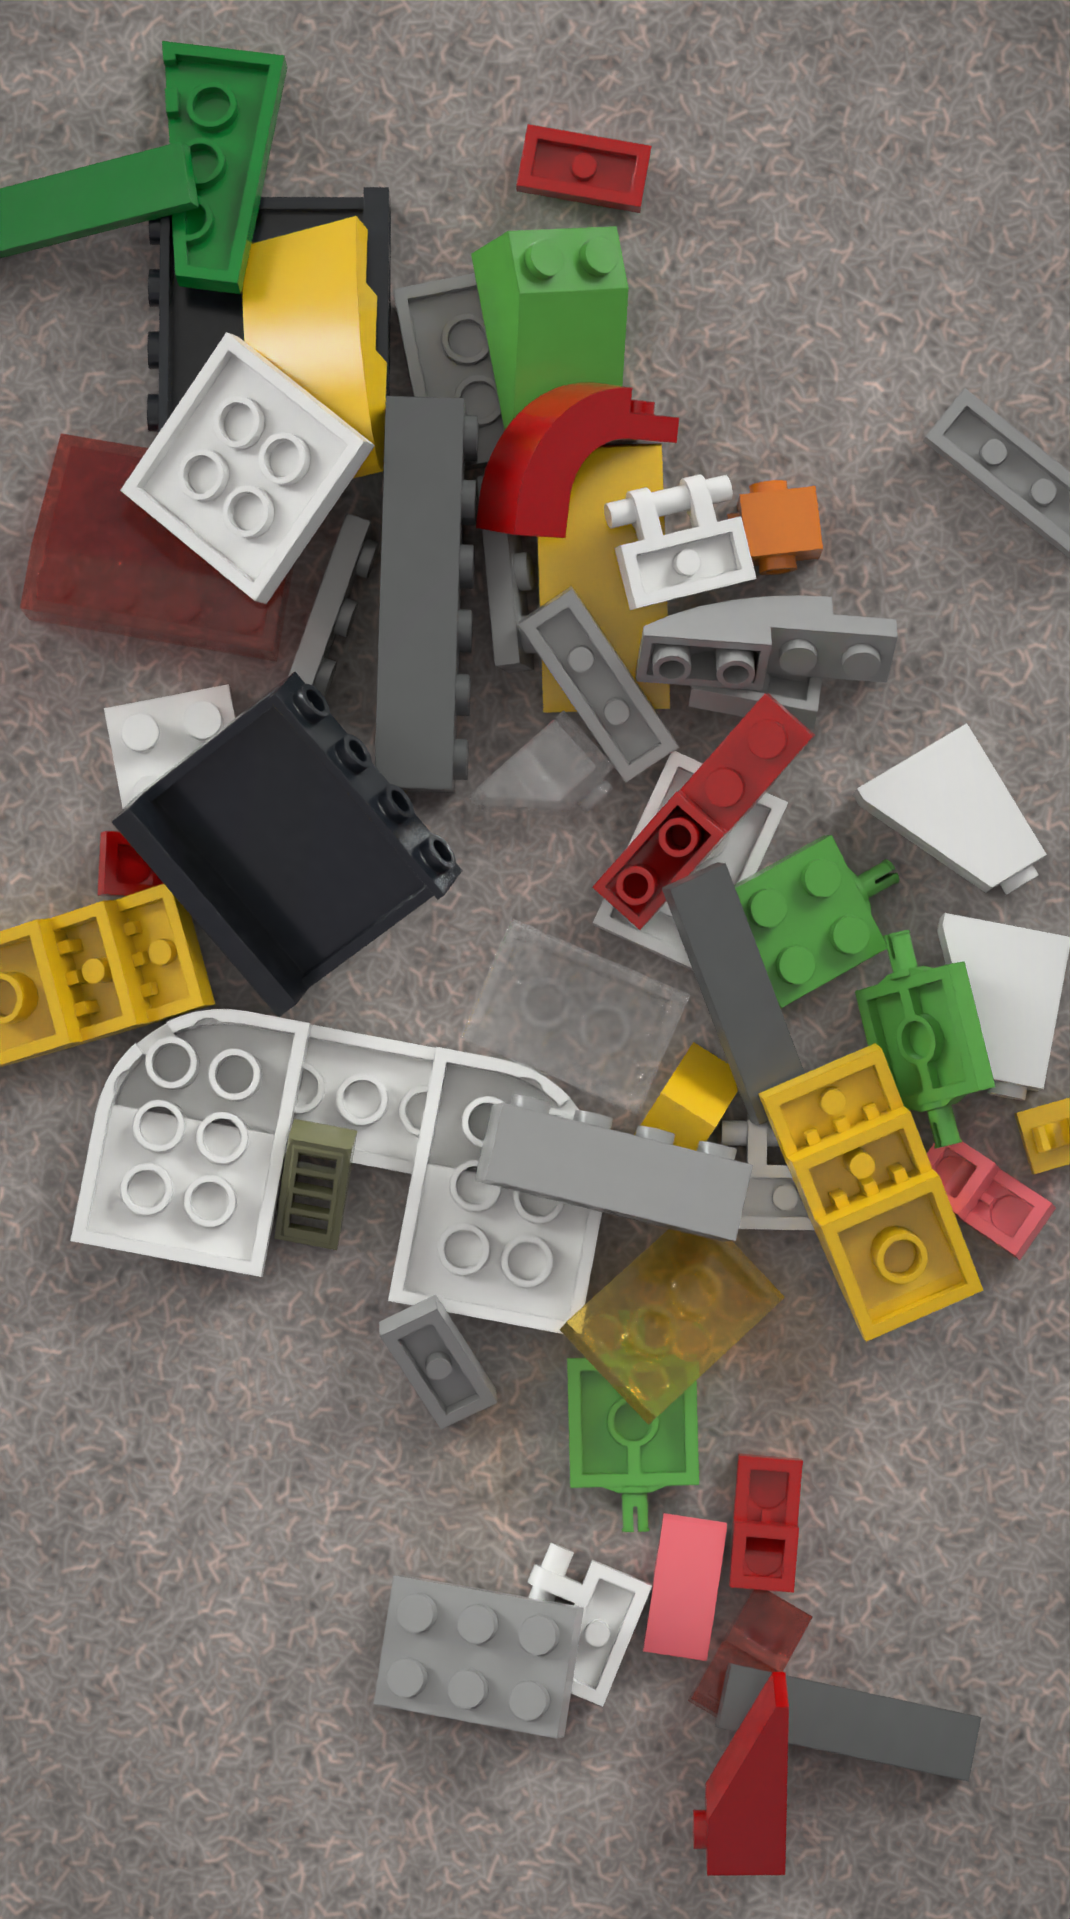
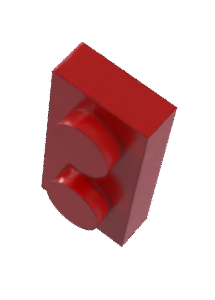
[516,124,652,213]

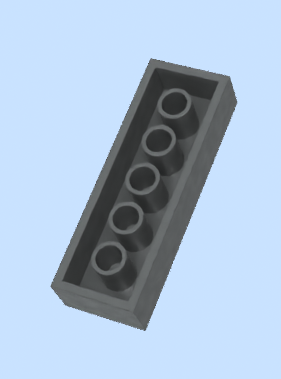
[375,396,479,793]

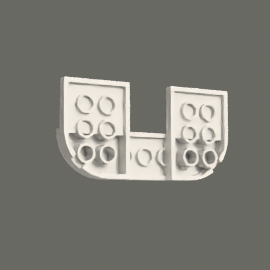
[70,1009,602,1337]

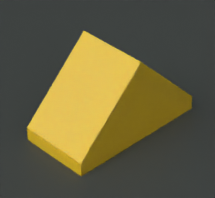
[634,1042,738,1151]

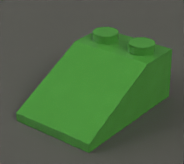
[471,226,629,430]

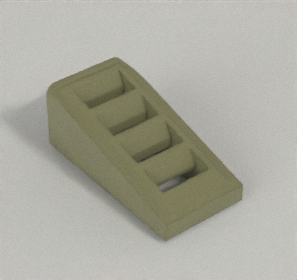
[274,1119,357,1250]

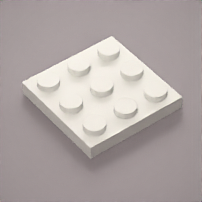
[120,332,375,604]

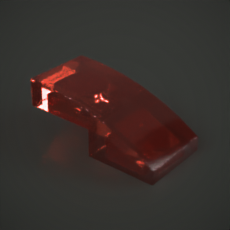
[688,1589,813,1718]

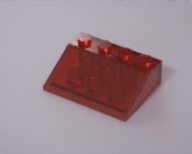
[20,433,294,662]

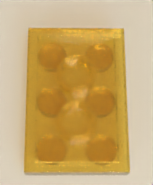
[560,1229,785,1425]

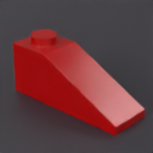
[693,1672,789,1876]

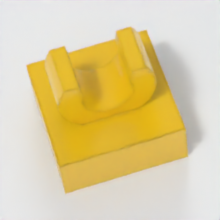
[1014,1098,1070,1175]

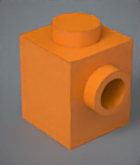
[727,480,823,575]

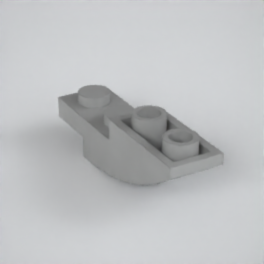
[635,595,898,691]

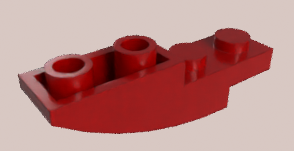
[592,692,815,930]

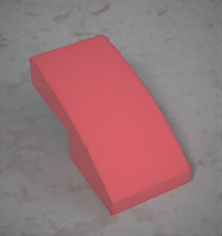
[927,1141,1056,1260]
[643,1513,727,1661]

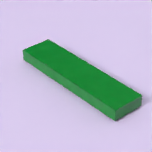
[0,141,199,259]

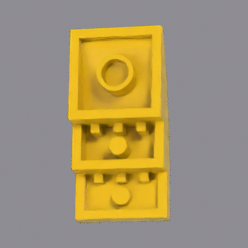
[243,216,387,479]
[537,443,670,713]
[0,884,215,1067]
[758,1043,984,1342]

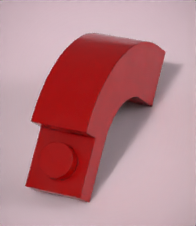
[476,382,679,538]

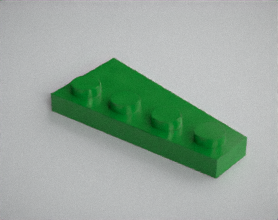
[162,41,288,294]

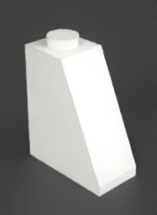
[853,723,1047,895]
[937,913,1070,1100]

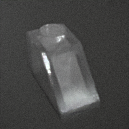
[468,711,615,816]

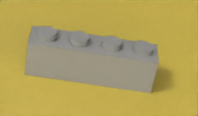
[474,1094,753,1242]

